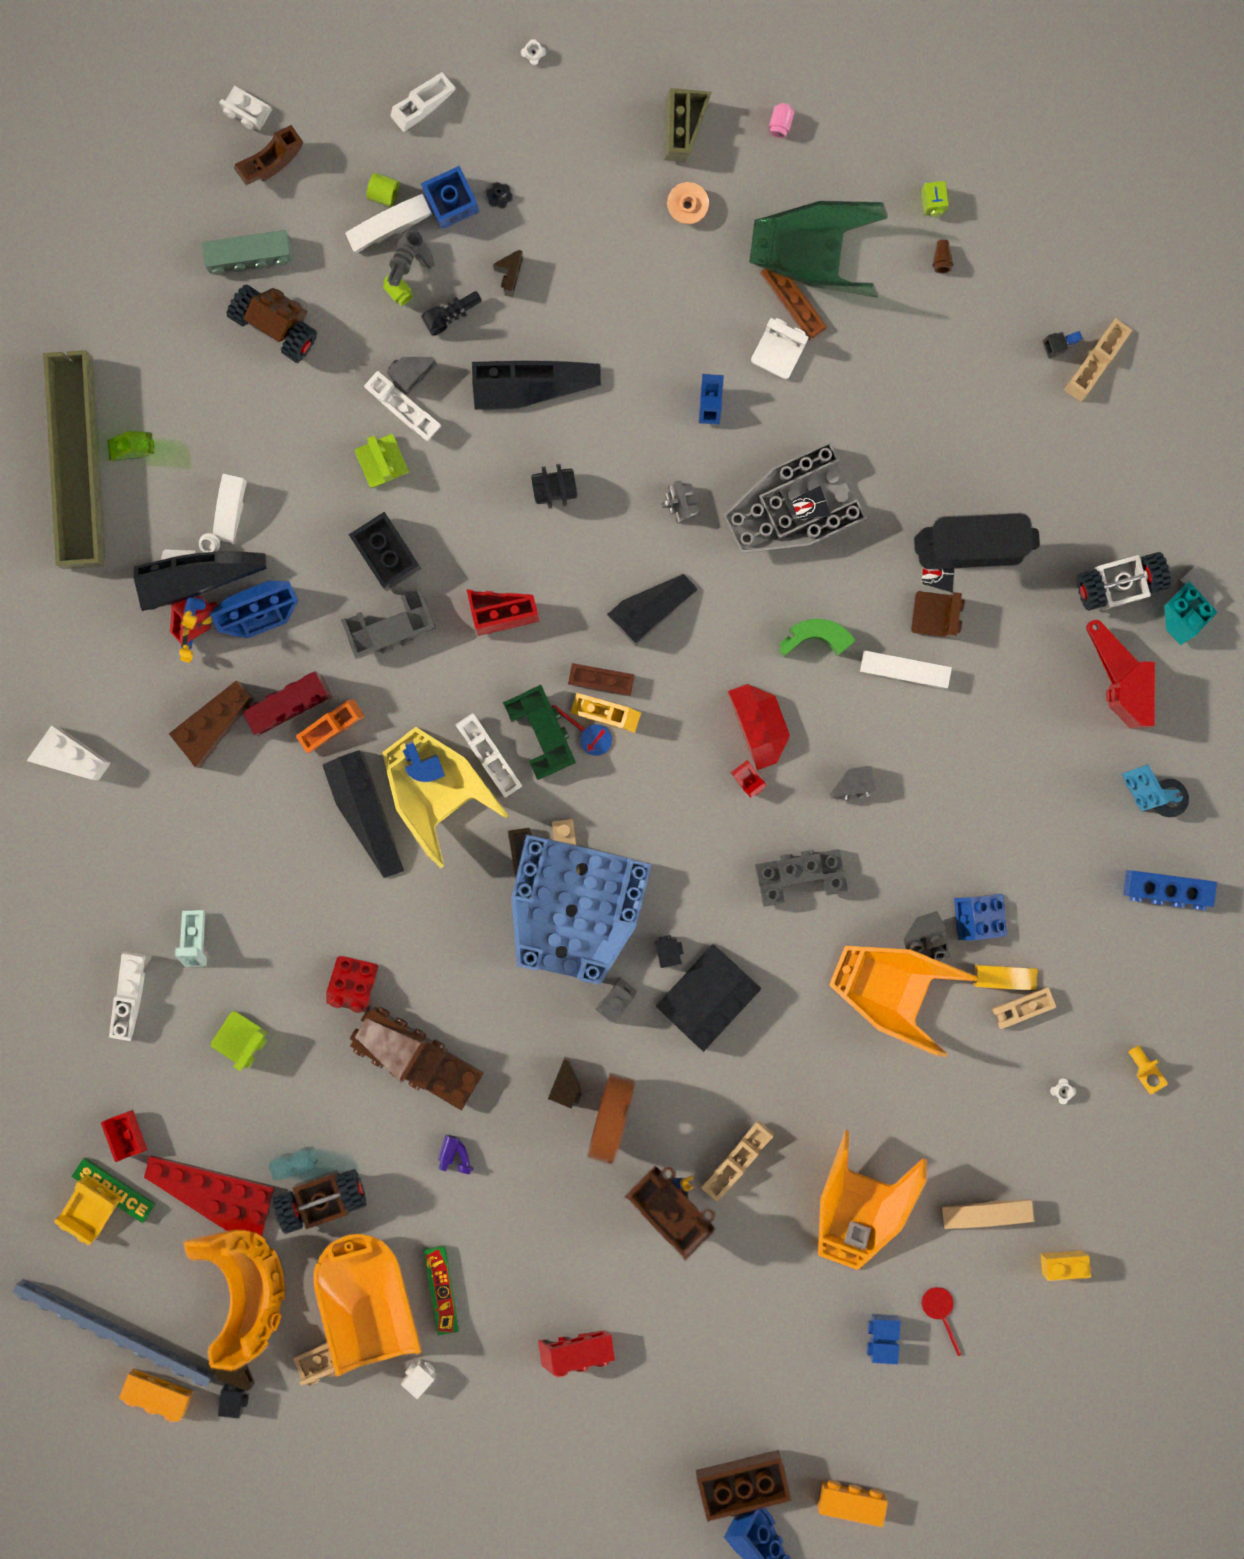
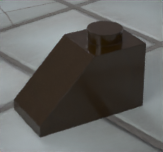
[548,1057,582,1109]
[209,1363,255,1391]

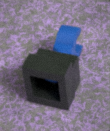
[1042,331,1083,359]

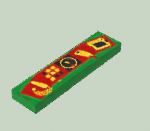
[423,1245,459,1335]

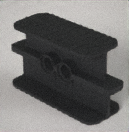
[914,513,1040,569]

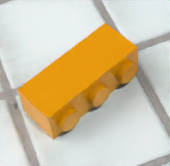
[119,1368,194,1422]
[817,1480,888,1527]

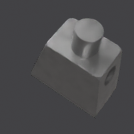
[595,978,637,1023]

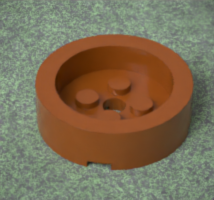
[587,1072,635,1165]

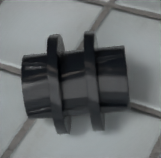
[531,464,578,509]

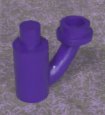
[438,1135,474,1175]

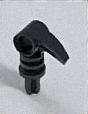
[421,291,482,336]

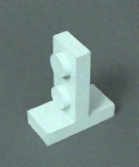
[175,910,207,967]

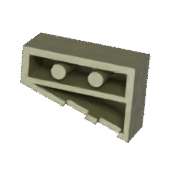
[664,88,712,162]

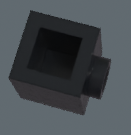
[655,935,684,968]
[218,1384,249,1419]

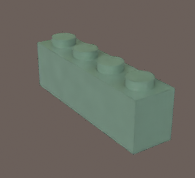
[202,230,293,275]

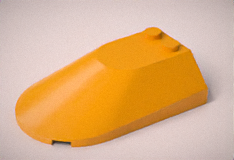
[313,1234,422,1377]

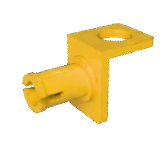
[1128,1045,1168,1095]

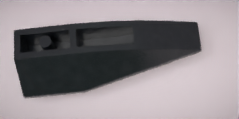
[472,361,601,410]
[134,551,267,611]

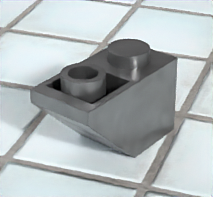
[830,766,875,801]

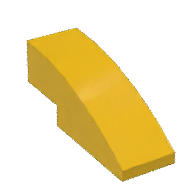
[973,964,1038,990]

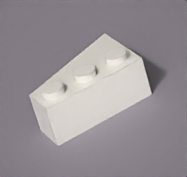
[27,726,111,780]

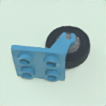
[1122,764,1189,817]

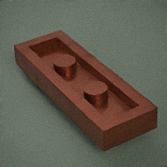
[568,663,635,696]

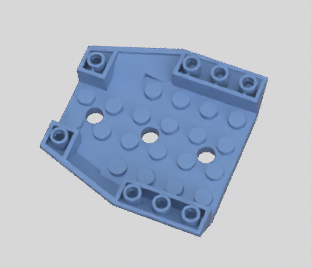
[511,835,651,985]

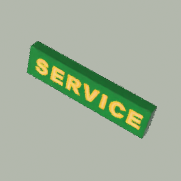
[71,1158,156,1223]

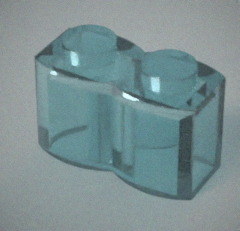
[268,1147,318,1180]

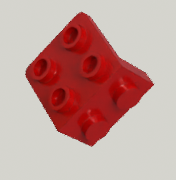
[326,956,378,1013]

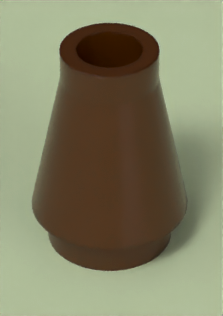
[932,239,954,274]

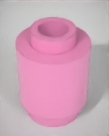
[769,103,795,138]

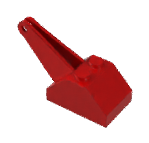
[1086,620,1155,729]

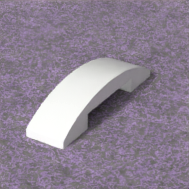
[364,371,441,442]

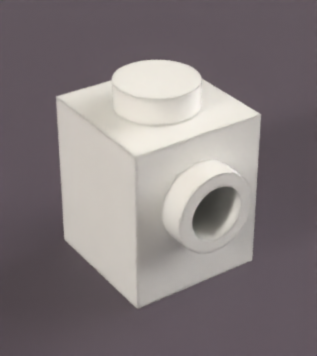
[401,1359,437,1399]

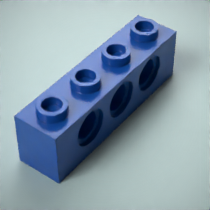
[1123,870,1217,910]

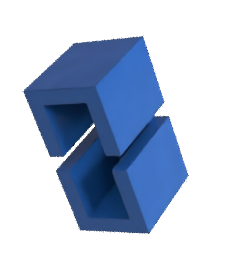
[866,1314,901,1364]

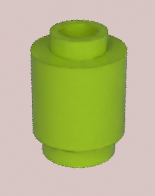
[383,275,413,306]

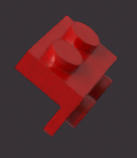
[101,1110,148,1162]

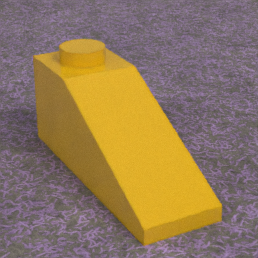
[570,693,641,733]

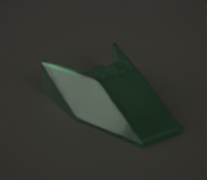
[749,201,888,298]

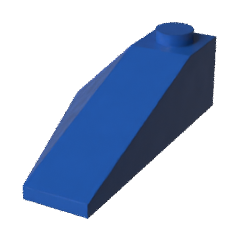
[724,1508,791,1559]

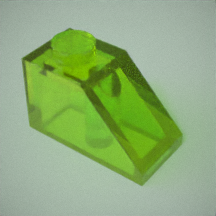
[108,430,155,461]

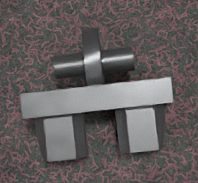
[661,480,698,523]

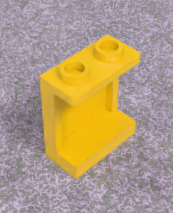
[54,1174,122,1245]

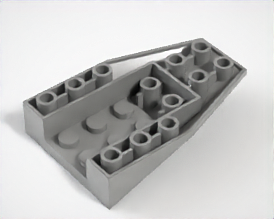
[723,441,866,554]

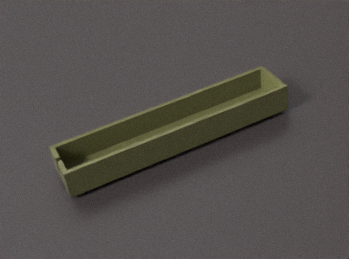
[43,350,106,569]

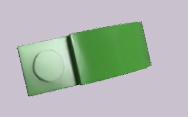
[778,619,856,657]

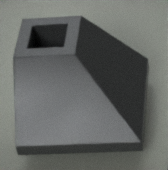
[904,911,950,960]

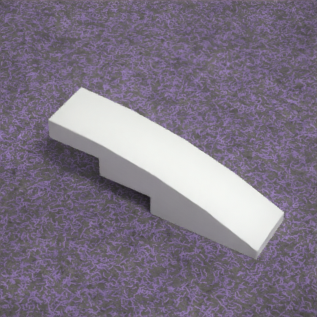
[345,194,433,253]
[455,713,522,798]

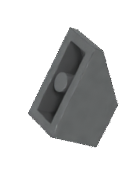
[387,357,437,395]

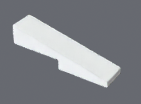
[860,651,952,689]

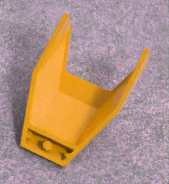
[829,946,978,1057]
[818,1130,927,1270]

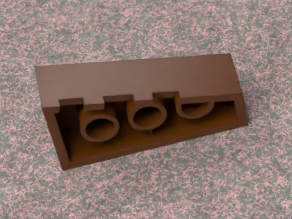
[169,681,254,768]

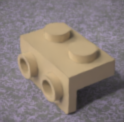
[293,1342,335,1386]

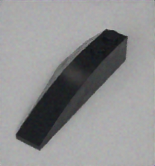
[322,750,404,878]

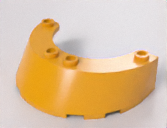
[184,1230,285,1370]

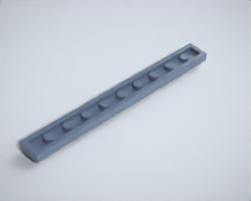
[13,1279,214,1387]

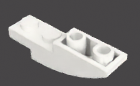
[109,951,145,1041]

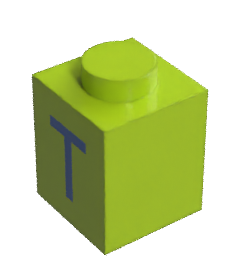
[921,181,949,217]

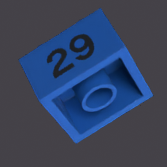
[421,166,479,230]

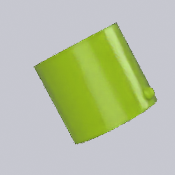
[366,172,400,207]

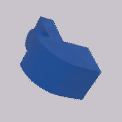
[699,374,724,425]
[403,740,445,782]

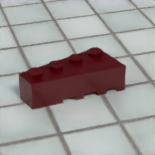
[242,671,333,736]

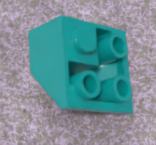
[1164,581,1218,646]

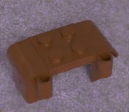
[625,1166,716,1261]

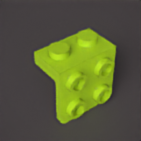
[210,1011,269,1071]

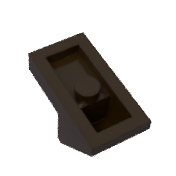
[493,250,524,297]

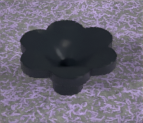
[486,182,513,209]

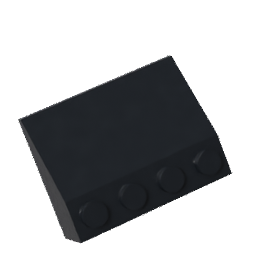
[656,944,762,1052]

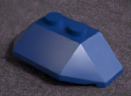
[210,581,298,639]

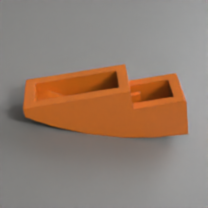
[296,699,365,754]

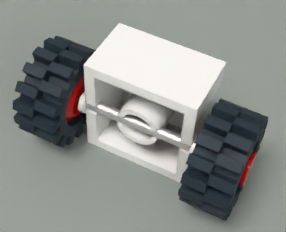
[1077,552,1172,611]

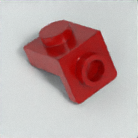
[730,760,767,798]

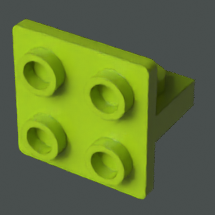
[354,434,409,488]

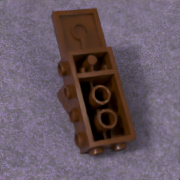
[350,1006,484,1111]

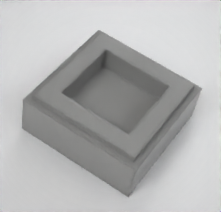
[844,1221,871,1250]

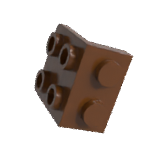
[911,591,965,638]

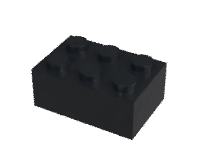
[348,511,422,592]

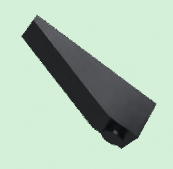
[607,574,698,646]

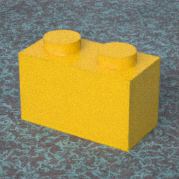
[1040,1250,1091,1281]

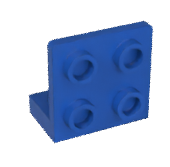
[954,894,1007,940]

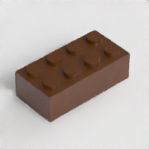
[696,1450,792,1522]

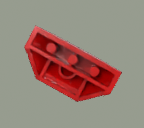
[727,684,790,771]

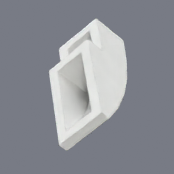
[390,72,455,132]
[213,474,247,544]

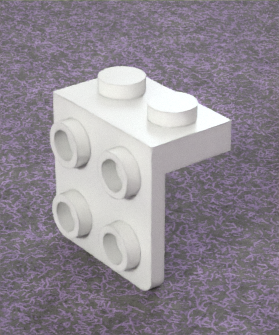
[751,318,809,380]

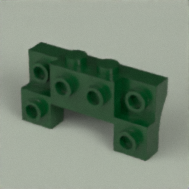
[503,685,576,780]

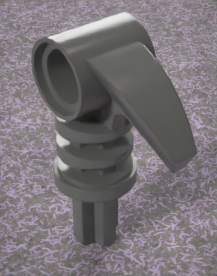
[387,229,434,287]

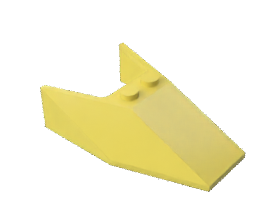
[382,727,509,868]

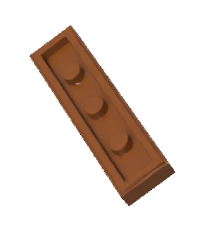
[760,259,827,341]

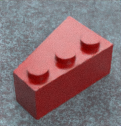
[466,589,540,636]
[538,1330,615,1377]

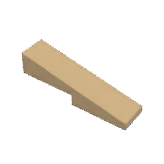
[1064,318,1132,402]

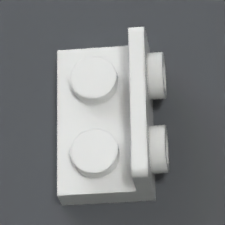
[219,86,272,131]

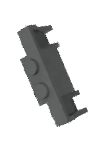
[341,589,436,659]
[755,849,848,907]

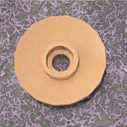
[667,182,709,224]

